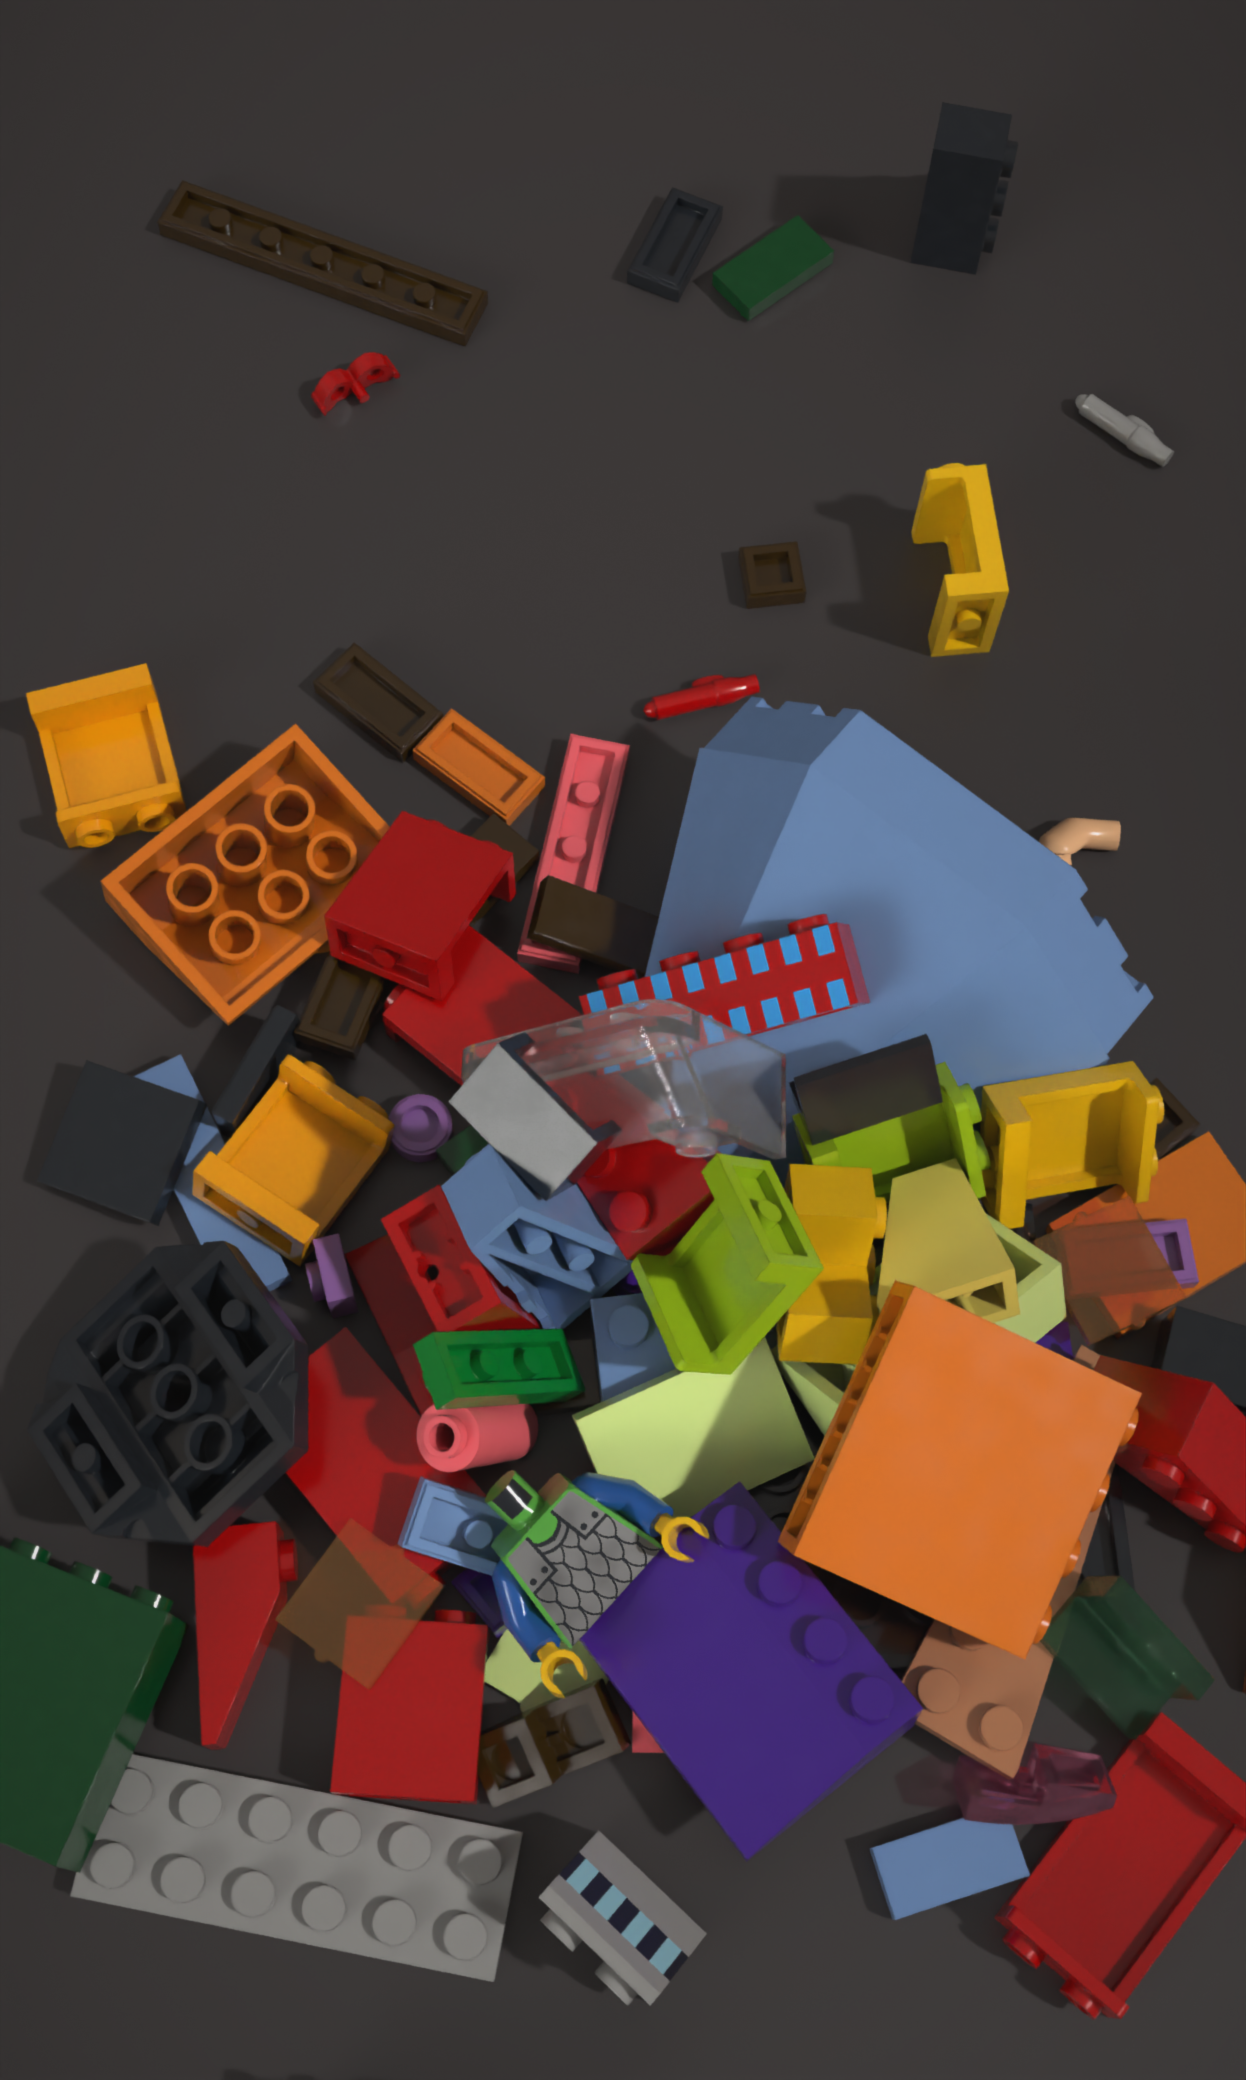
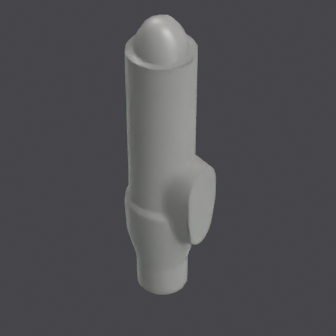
[1075,394,1174,467]

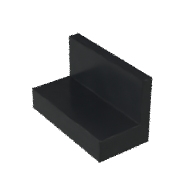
[789,1034,943,1146]

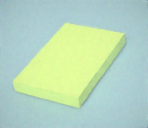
[572,1337,815,1518]

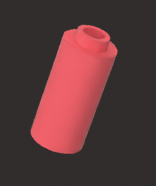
[417,1404,538,1472]

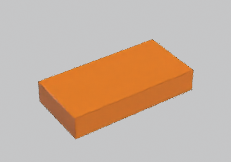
[412,708,545,826]

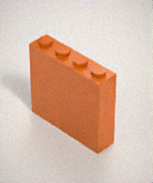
[777,1280,1142,1660]

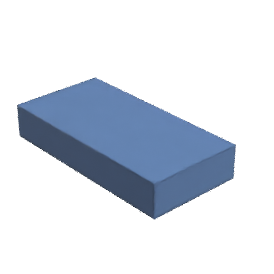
[869,1804,1030,1920]

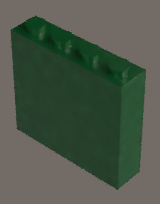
[0,1537,190,1873]

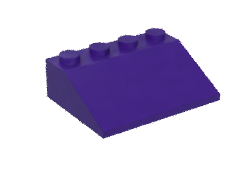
[579,1481,923,1862]

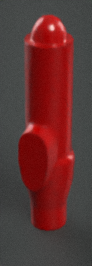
[643,674,760,720]

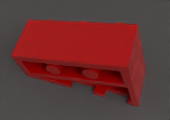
[543,1056,722,1260]
[1093,1355,1246,1553]

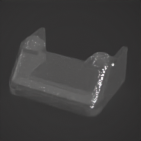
[461,999,786,1160]

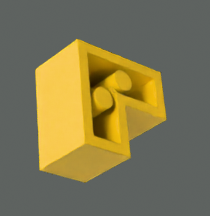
[776,1164,887,1365]

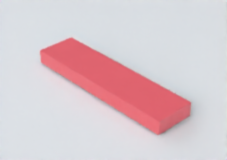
[517,734,630,974]

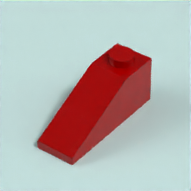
[345,1234,438,1417]
[193,1521,298,1750]

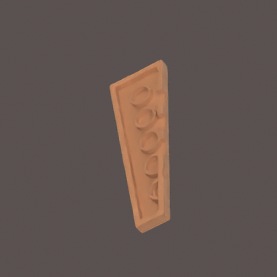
[901,1345,1115,1780]

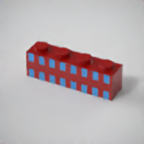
[579,914,870,1075]

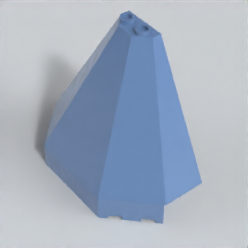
[622,697,1154,1188]

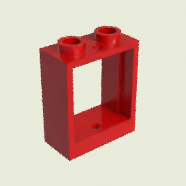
[381,1184,543,1332]

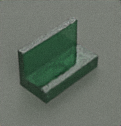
[1040,1576,1215,1740]

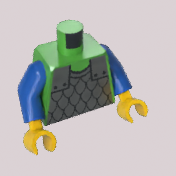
[485,1470,709,1698]

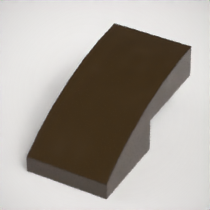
[478,1678,631,1808]

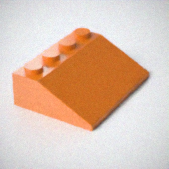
[100,724,390,1026]

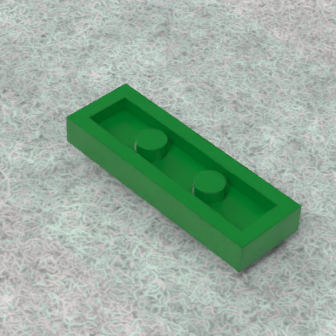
[413,1329,586,1410]

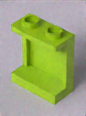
[792,1062,991,1203]
[631,1153,824,1375]

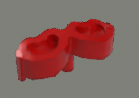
[311,352,401,416]

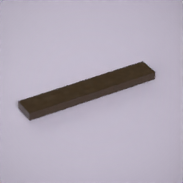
[157,180,488,347]

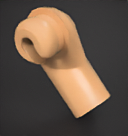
[1039,818,1121,865]

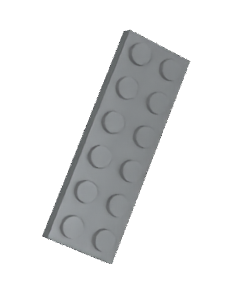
[70,1754,523,1982]

